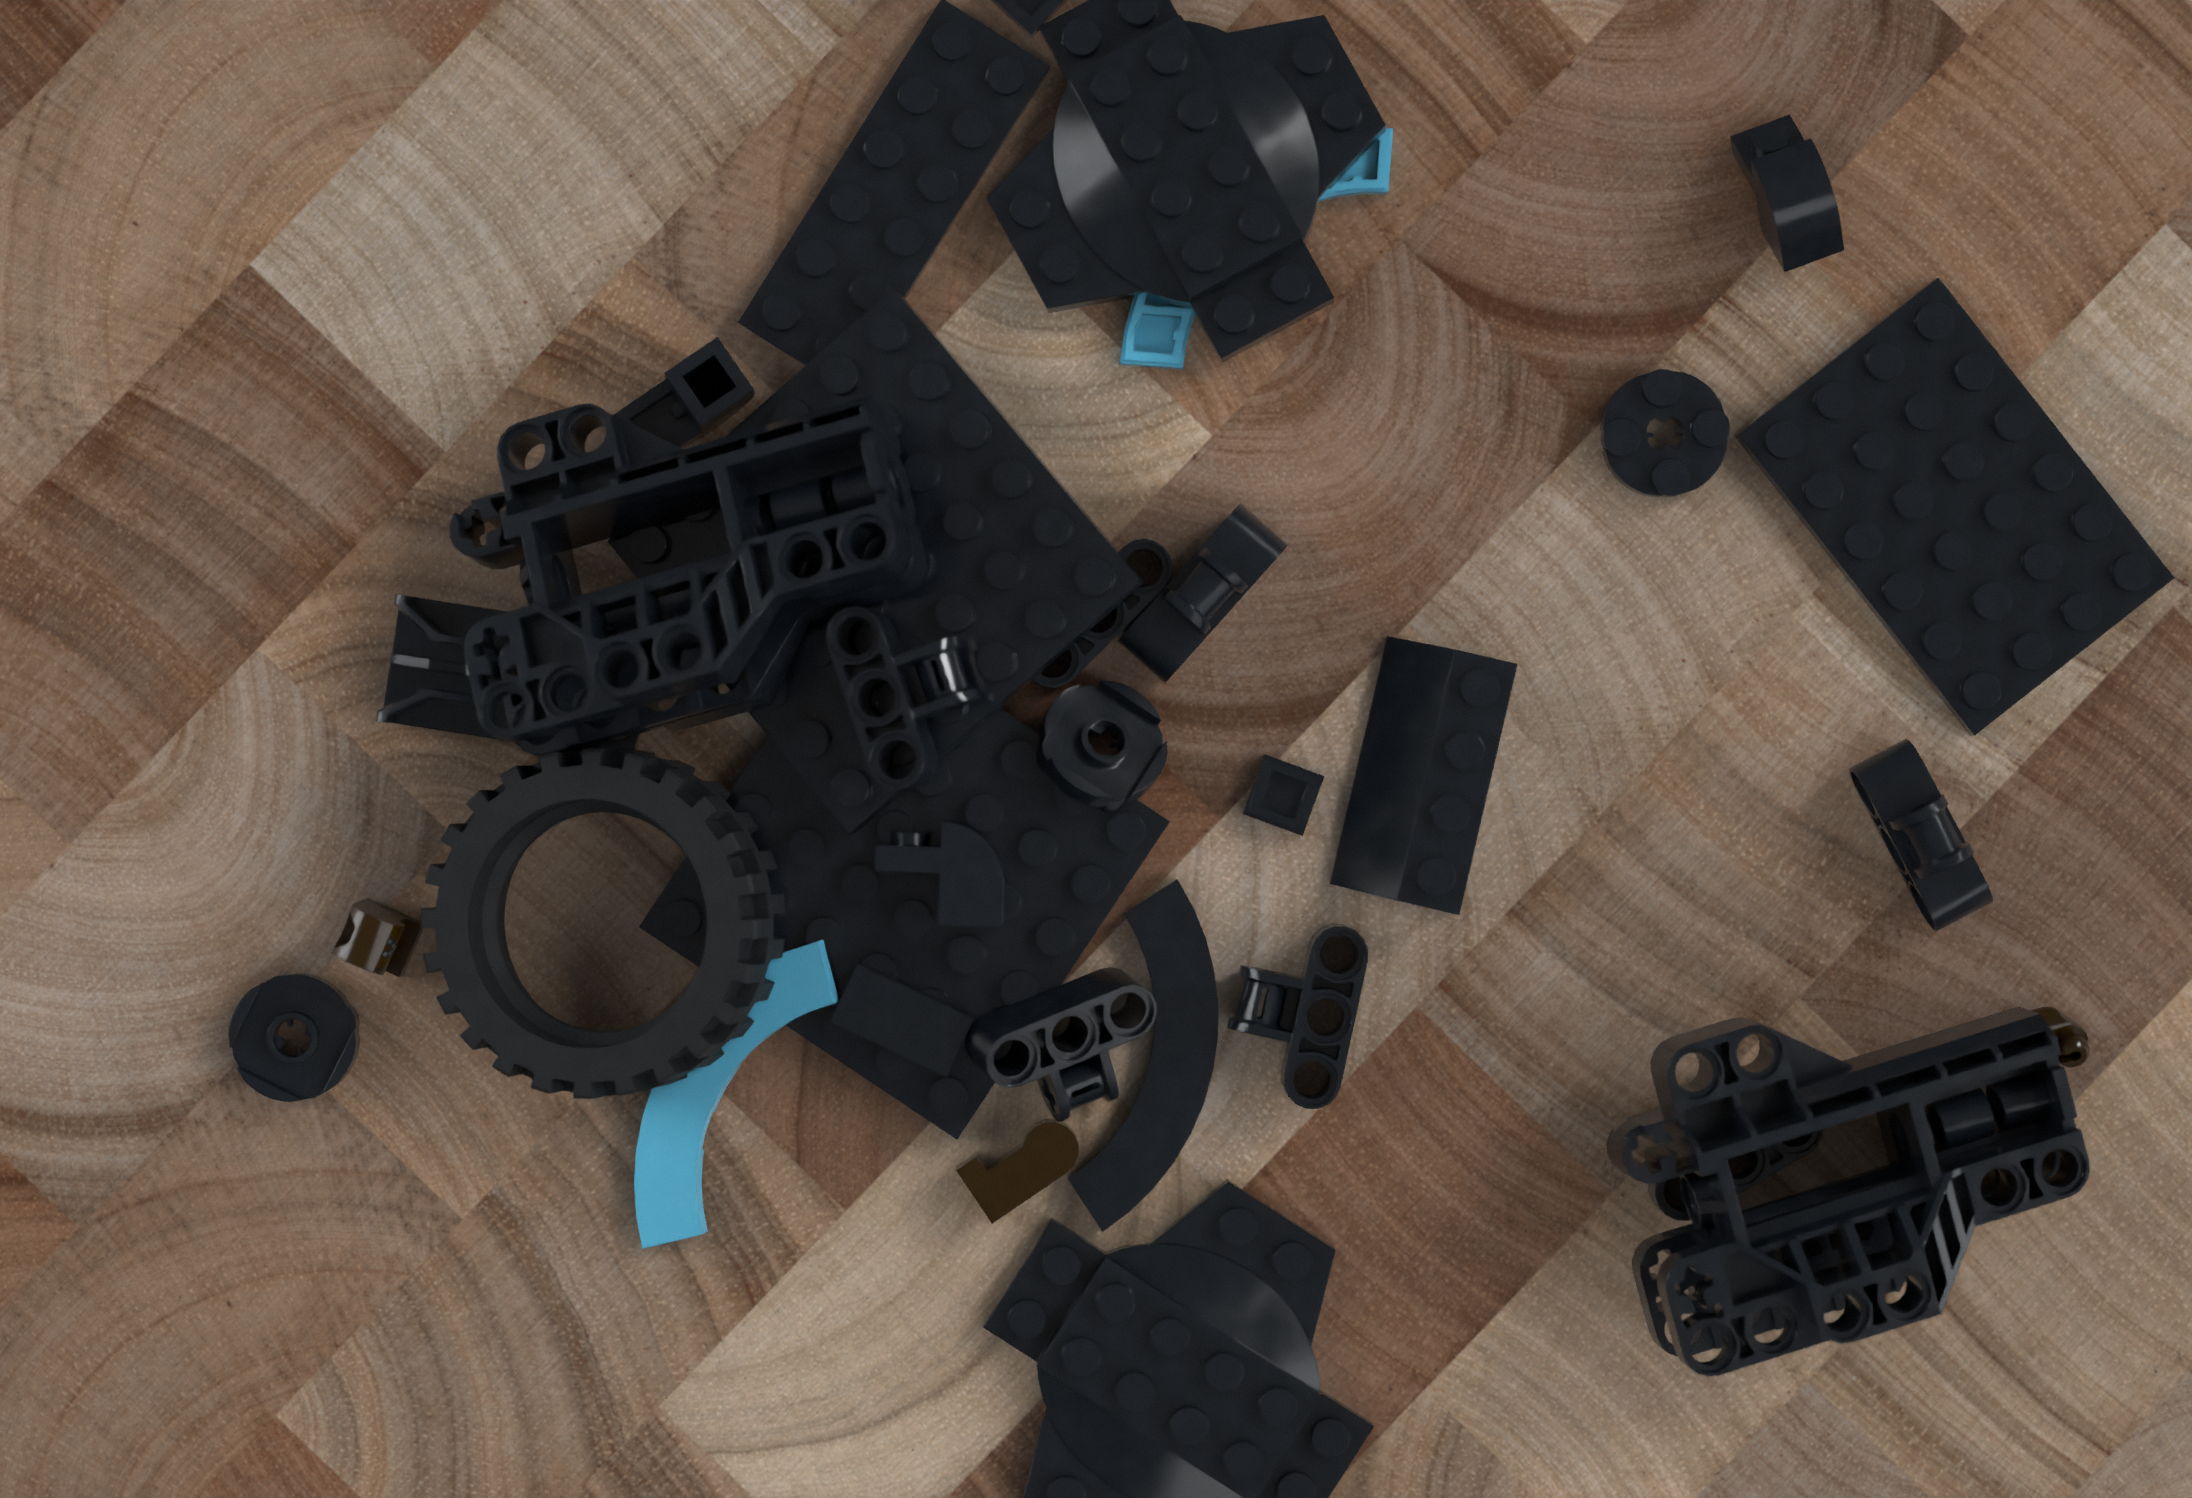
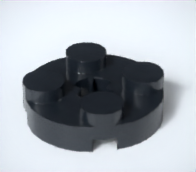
[1600,369,1730,497]
[1036,681,1168,812]
[228,973,360,1102]

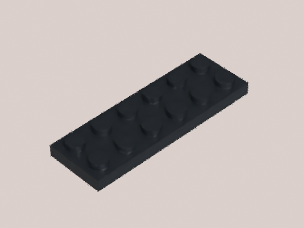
[738,0,1050,366]

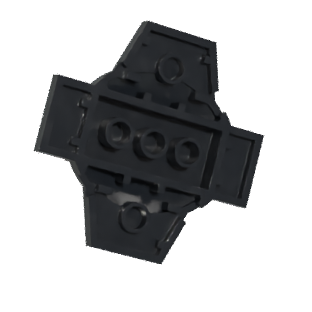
[987,0,1386,363]
[983,1179,1374,1498]

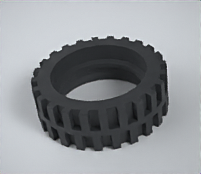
[420,749,786,1099]

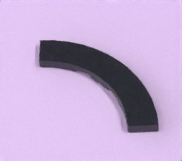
[1068,879,1218,1232]

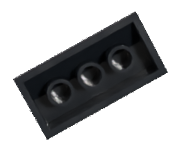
[1329,636,1518,915]

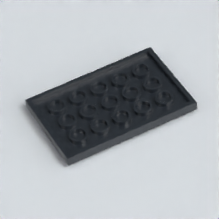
[1735,277,2174,736]

